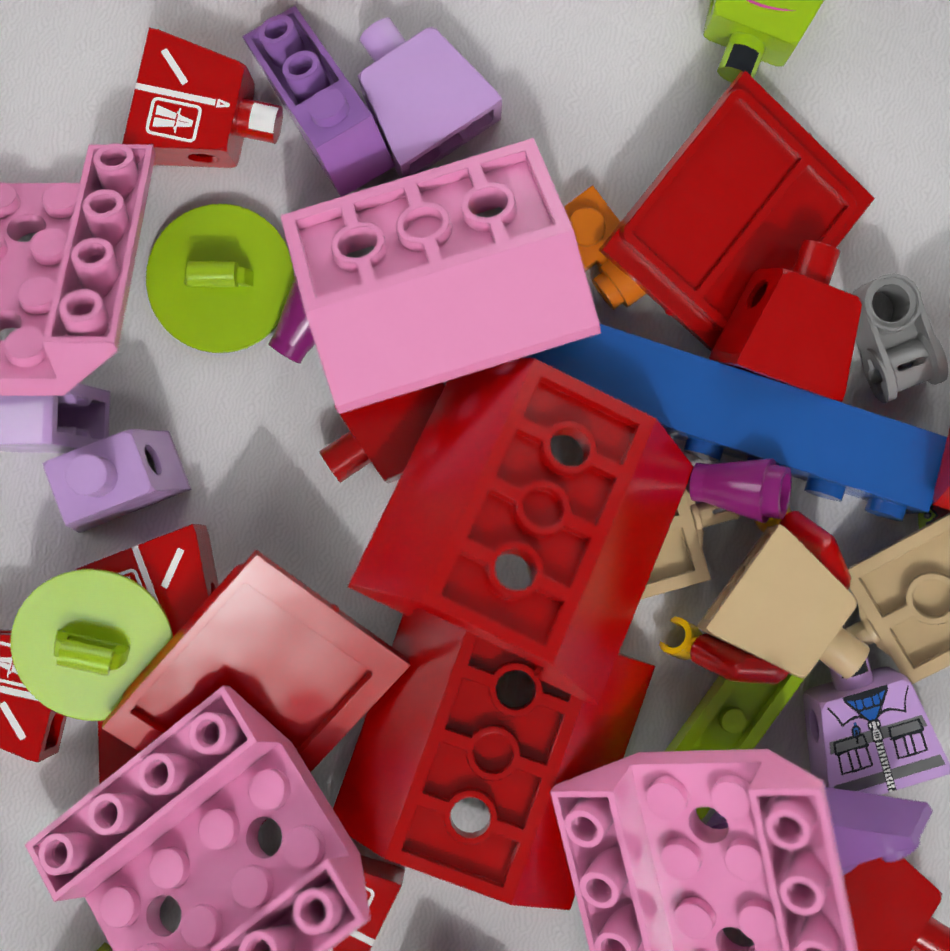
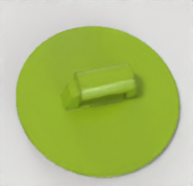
[146,204,294,353]
[11,569,173,721]

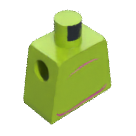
[703,0,824,83]

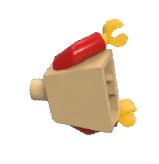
[659,506,870,684]

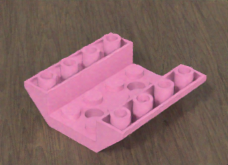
[280,138,601,414]
[0,143,156,396]
[25,686,370,951]
[550,749,858,951]

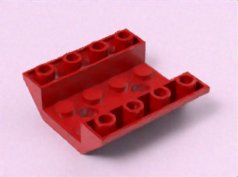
[347,357,694,706]
[333,607,655,910]

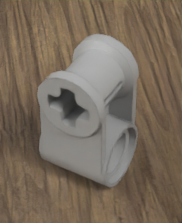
[852,273,948,403]

